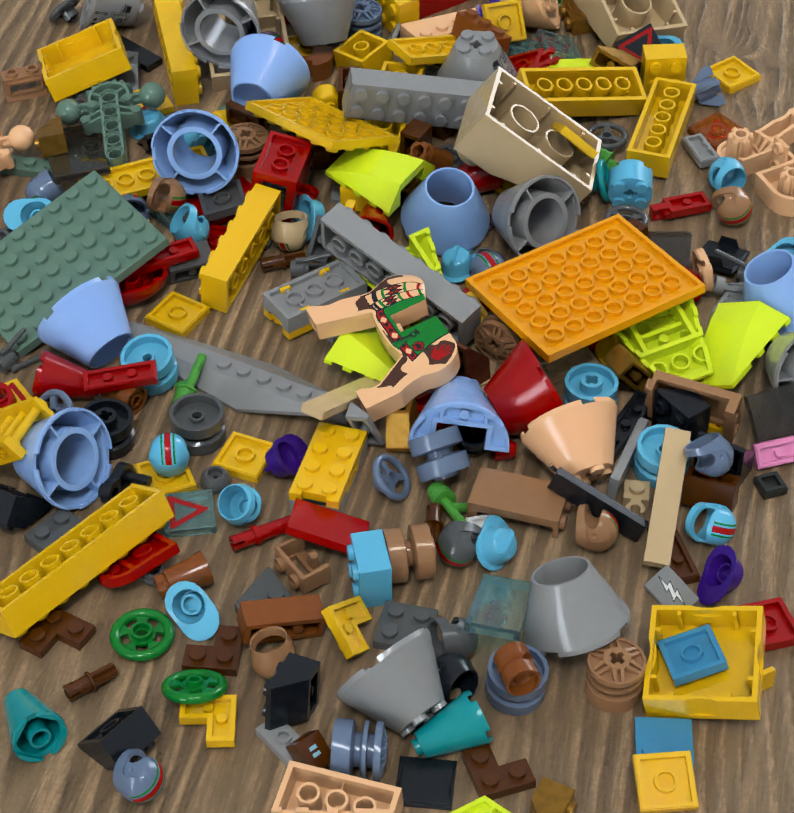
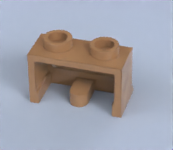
[0,63,48,103]
[273,537,331,594]

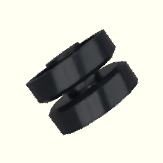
[83,398,136,461]

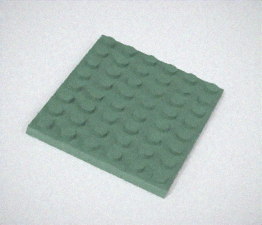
[0,170,170,358]

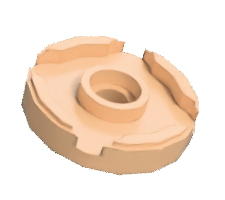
[691,248,714,294]

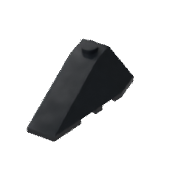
[0,483,52,531]

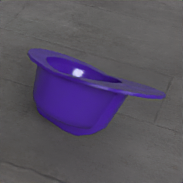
[264,434,308,478]
[697,545,744,605]

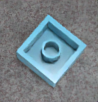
[346,529,392,608]

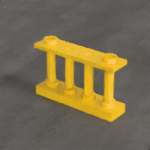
[0,396,54,466]

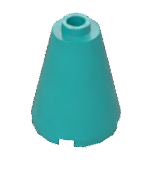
[4,688,68,762]
[411,689,494,759]

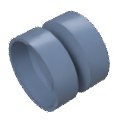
[407,425,472,483]

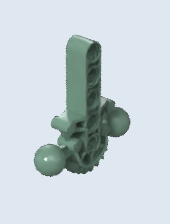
[55,79,166,168]

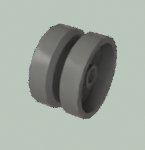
[169,393,226,455]

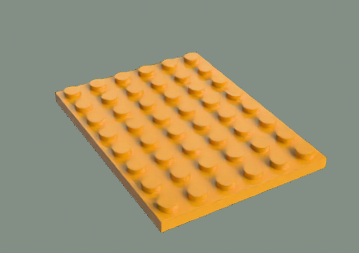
[465,214,706,363]

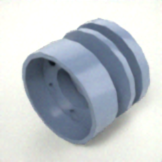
[342,0,383,43]
[330,717,388,782]

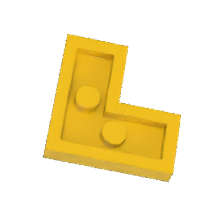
[321,595,372,660]
[179,694,238,748]

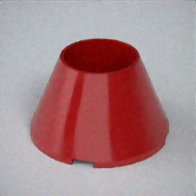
[483,339,564,436]

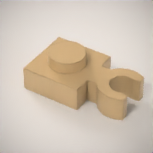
[623,479,650,518]

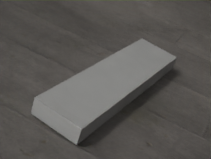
[606,417,649,499]

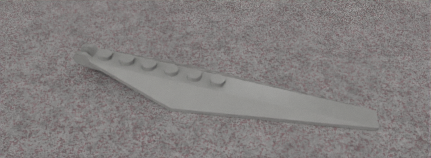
[128,320,357,424]

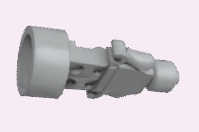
[712,275,743,295]

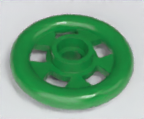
[109,608,175,662]
[161,669,228,705]

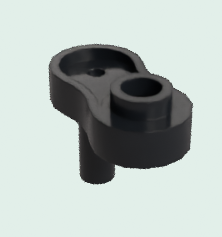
[98,462,152,504]

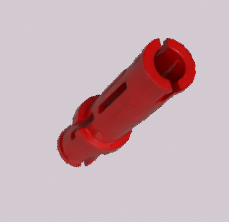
[229,515,290,552]

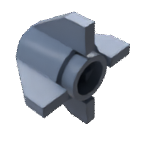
[692,65,726,107]

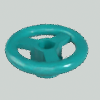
[591,159,610,202]

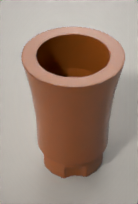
[409,141,454,171]
[153,550,214,600]

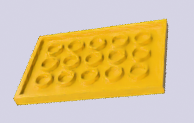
[245,96,397,153]

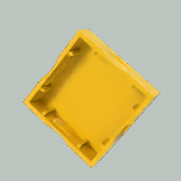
[37,17,132,102]
[642,605,766,720]

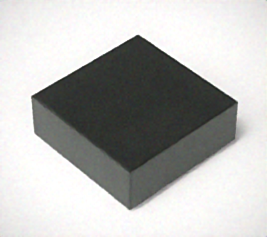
[753,471,788,500]

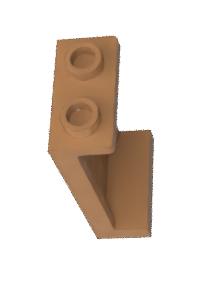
[644,370,742,443]
[467,466,573,538]

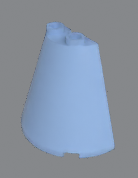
[408,376,510,453]

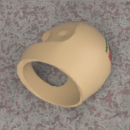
[271,210,309,252]

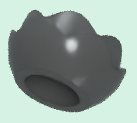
[200,466,232,494]

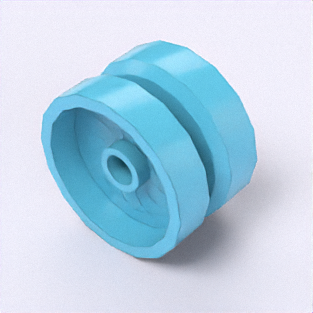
[120,333,179,396]
[563,363,619,405]
[632,424,691,488]

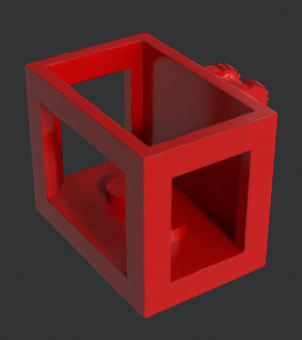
[250,130,319,223]

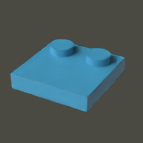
[657,624,729,687]
[634,717,694,771]

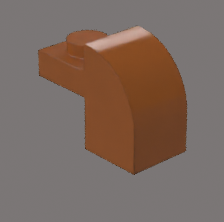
[302,46,334,82]

